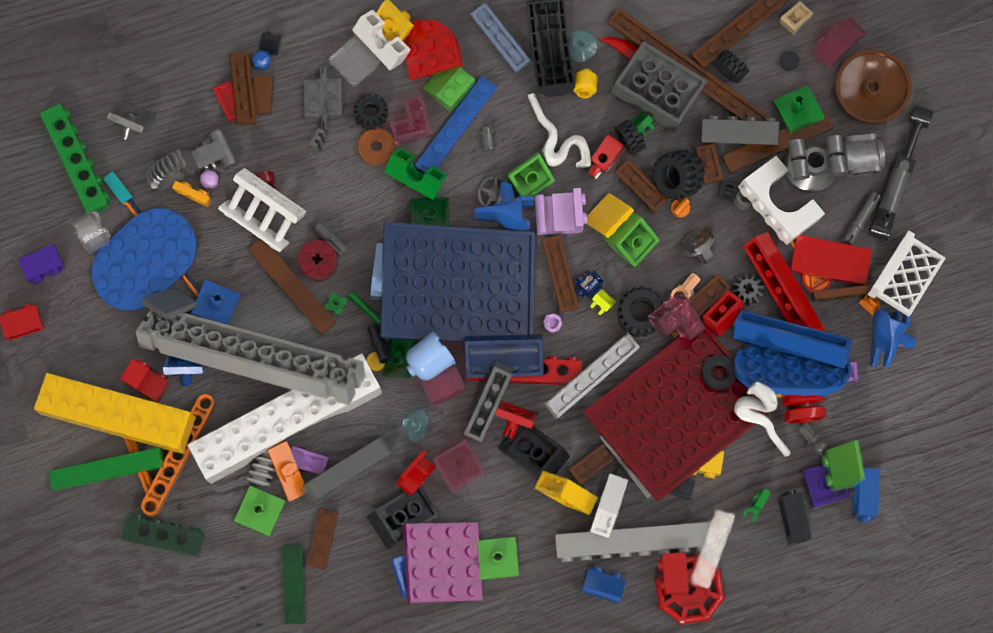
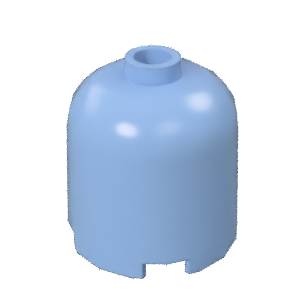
[406,331,456,380]

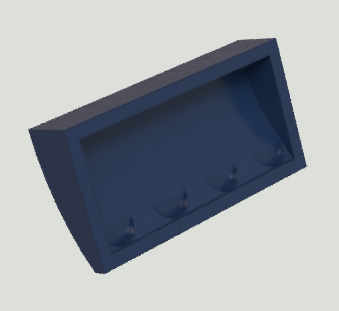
[465,334,543,378]

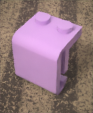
[535,188,587,235]

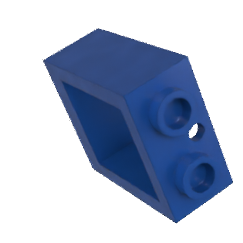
[853,468,880,522]

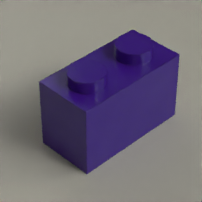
[18,244,65,284]

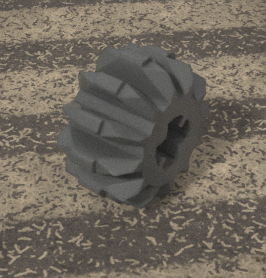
[731,274,764,306]

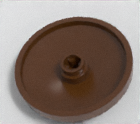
[835,49,912,125]

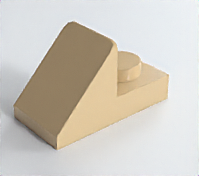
[780,2,814,35]

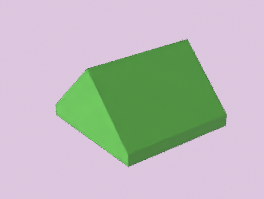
[507,152,555,197]

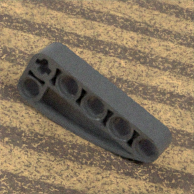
[301,437,393,507]

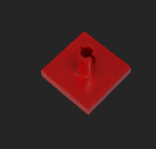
[495,400,538,438]

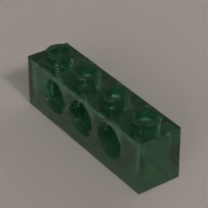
[121,514,205,557]

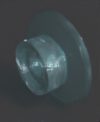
[568,29,598,62]
[403,409,429,443]

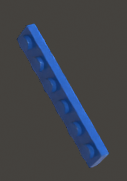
[415,76,497,173]

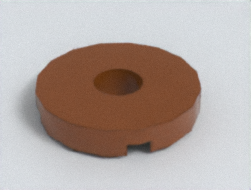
[358,128,395,166]

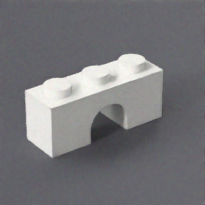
[352,10,411,70]

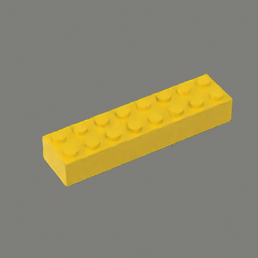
[34,373,196,454]

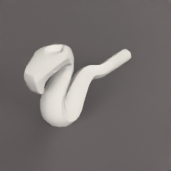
[528,93,591,168]
[734,382,791,457]

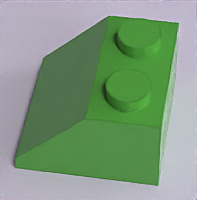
[422,67,475,113]
[603,213,660,268]

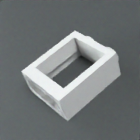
[590,474,628,538]

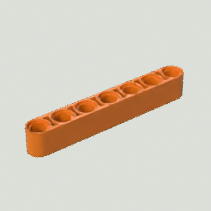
[141,394,215,517]

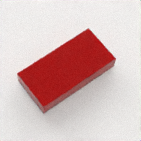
[213,80,236,122]

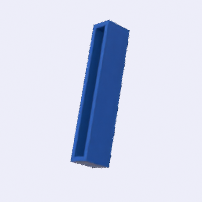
[733,310,853,368]

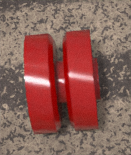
[781,395,827,424]

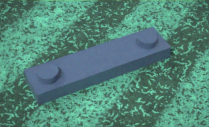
[470,3,531,73]

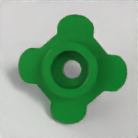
[325,293,347,315]

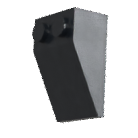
[498,424,570,480]
[366,486,440,549]

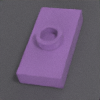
[291,446,329,475]

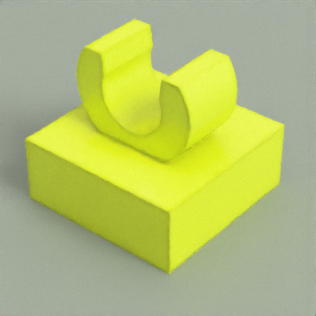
[591,290,616,315]

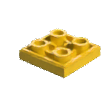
[587,193,634,238]

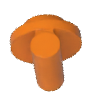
[671,198,690,218]
[859,295,880,316]

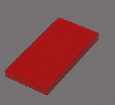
[790,235,872,286]

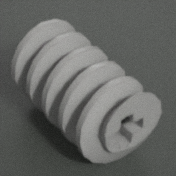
[246,447,275,486]

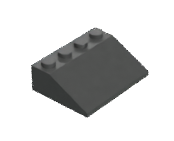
[611,41,707,132]

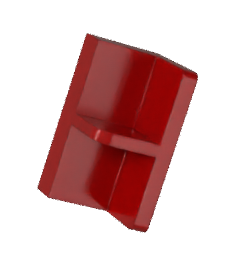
[397,450,436,496]

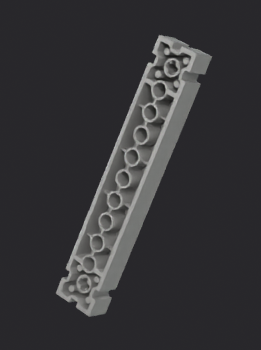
[136,310,365,405]

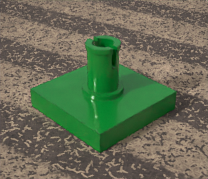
[773,86,824,134]

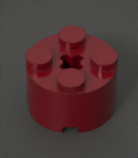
[298,240,338,282]

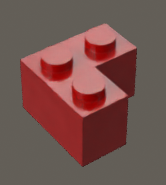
[120,359,170,403]

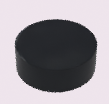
[780,51,800,71]

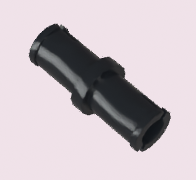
[367,324,391,364]

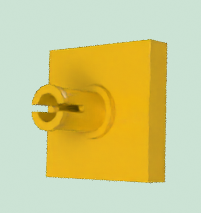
[376,0,414,41]

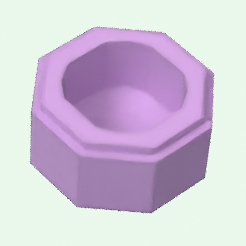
[200,170,219,189]
[543,313,562,333]

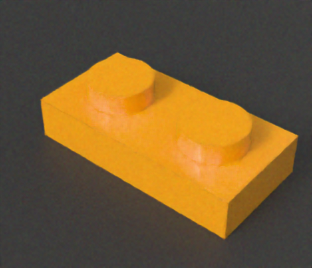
[172,181,211,207]

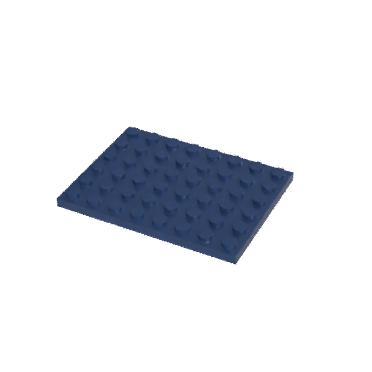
[380,222,535,343]

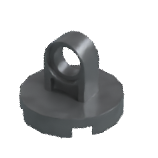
[679,227,716,264]

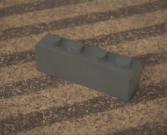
[702,116,780,145]
[464,360,514,442]

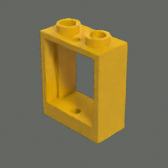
[535,471,598,515]

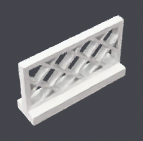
[868,231,945,317]

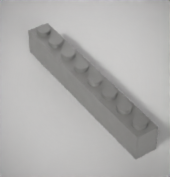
[555,522,713,562]

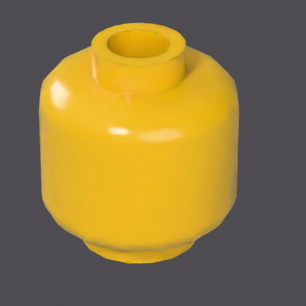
[573,69,598,98]

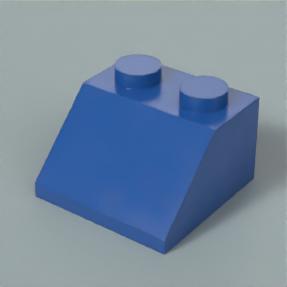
[581,567,626,604]

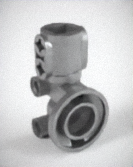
[784,134,885,193]

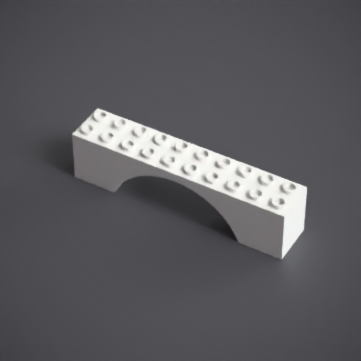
[188,354,382,484]

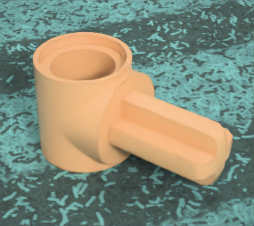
[670,273,700,307]

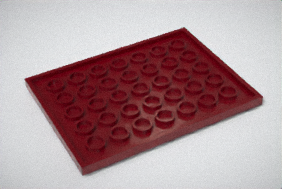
[583,320,772,502]

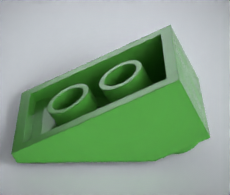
[822,440,865,491]

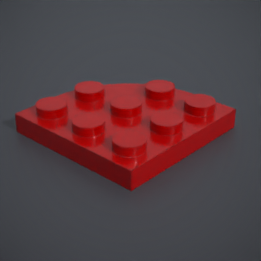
[403,19,463,81]

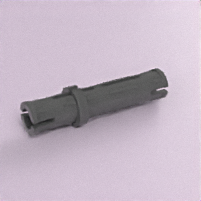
[842,192,881,245]

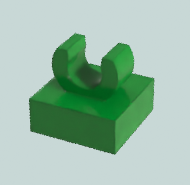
[632,112,654,137]

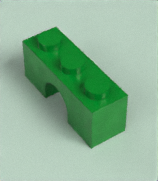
[384,147,448,200]

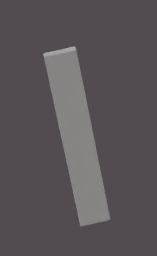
[544,332,640,419]

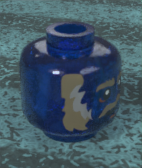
[575,270,604,299]

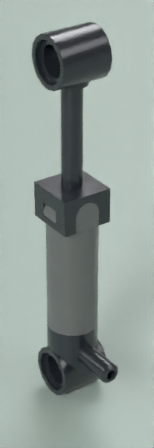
[868,105,934,242]

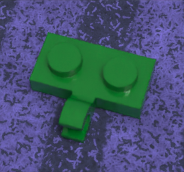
[742,488,771,523]

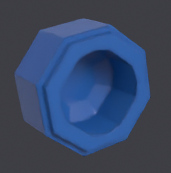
[252,50,272,70]

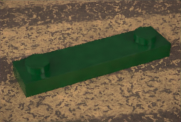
[282,545,305,624]

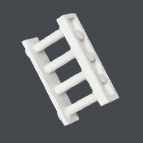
[218,168,306,252]

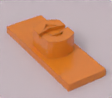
[267,440,305,502]

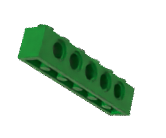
[40,104,111,217]

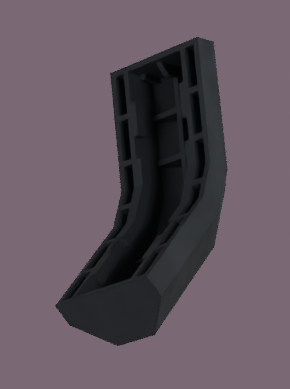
[526,0,575,97]

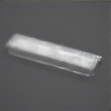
[690,508,735,589]

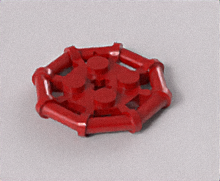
[654,553,726,626]

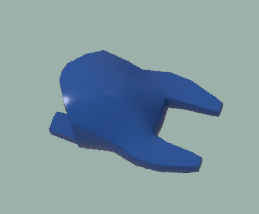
[474,182,534,231]
[871,308,916,367]

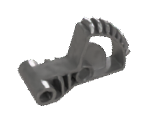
[146,129,239,191]

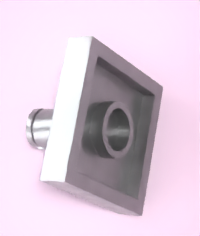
[107,101,157,140]

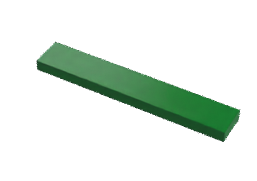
[50,447,164,491]

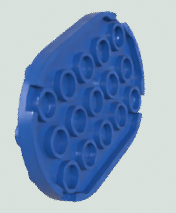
[92,208,197,311]
[734,343,851,396]

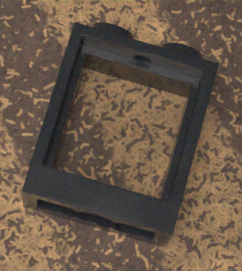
[778,490,812,545]

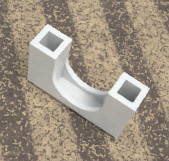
[738,156,825,245]

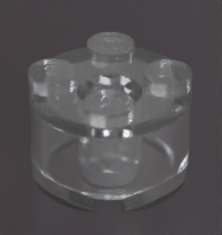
[70,211,111,255]

